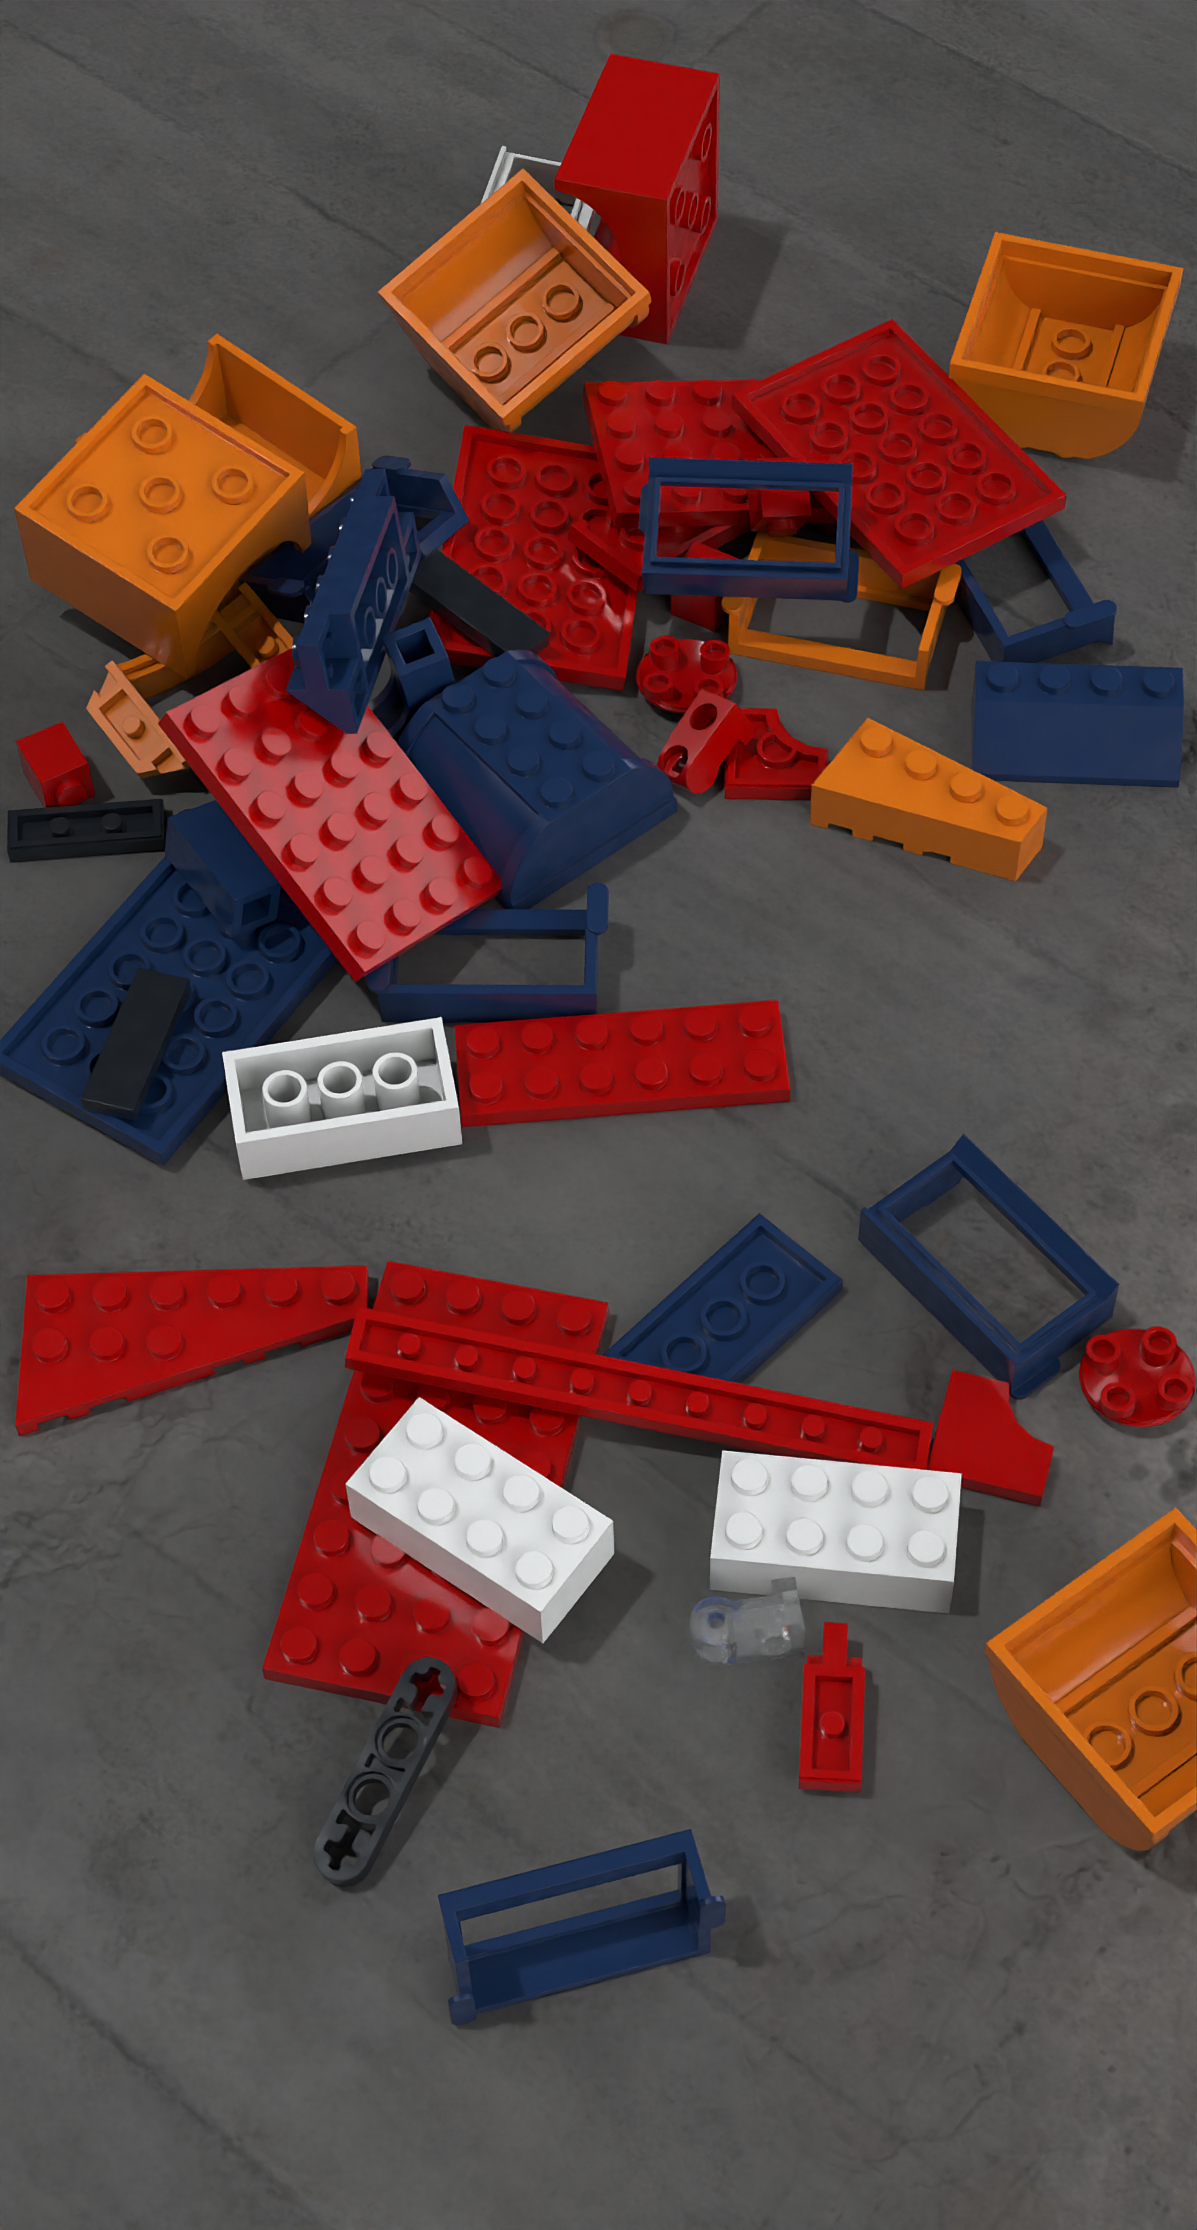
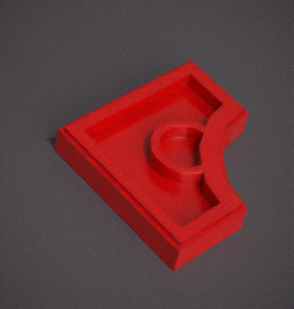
[724,708,828,800]
[926,1369,1054,1506]

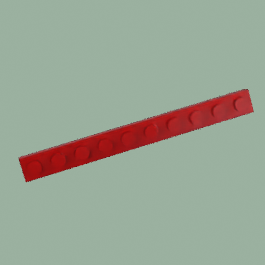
[345,1306,933,1470]

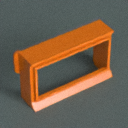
[721,531,962,691]

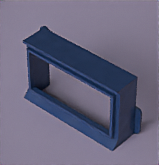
[238,455,470,624]
[639,457,859,603]
[955,520,1117,663]
[367,883,609,1023]
[858,1133,1119,1400]
[438,1829,726,2025]

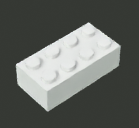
[222,1017,462,1180]
[345,1397,614,1643]
[710,1450,962,1614]

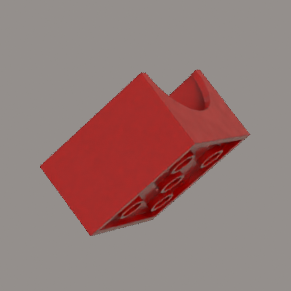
[554,53,720,345]

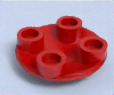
[636,635,737,713]
[1079,1326,1196,1427]

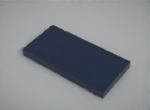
[602,1213,843,1384]

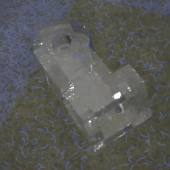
[690,1577,805,1666]

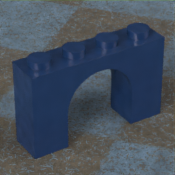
[368,617,455,743]
[165,800,281,937]

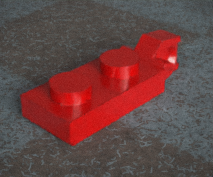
[798,1622,865,1792]

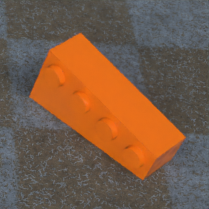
[810,718,1048,882]

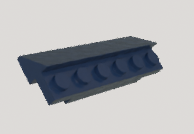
[286,469,421,734]

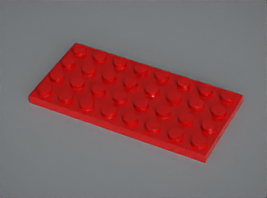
[262,1261,609,1728]

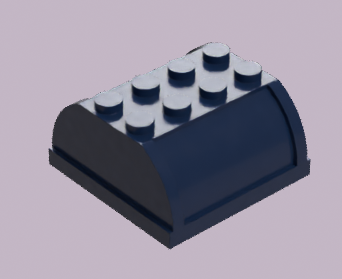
[397,650,677,909]

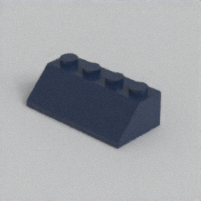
[971,661,1184,787]

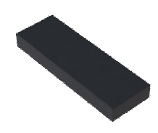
[408,549,551,657]
[7,798,166,863]
[81,968,191,1121]

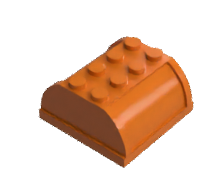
[378,168,652,432]
[948,232,1184,459]
[984,1507,1197,1851]

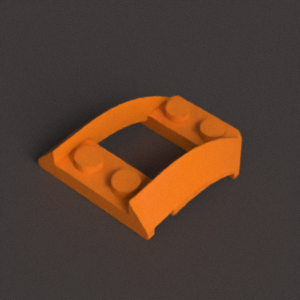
[86,582,293,779]

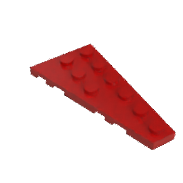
[15,1265,369,1436]

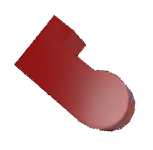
[657,689,757,794]

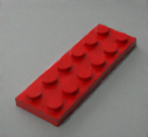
[454,1000,791,1128]

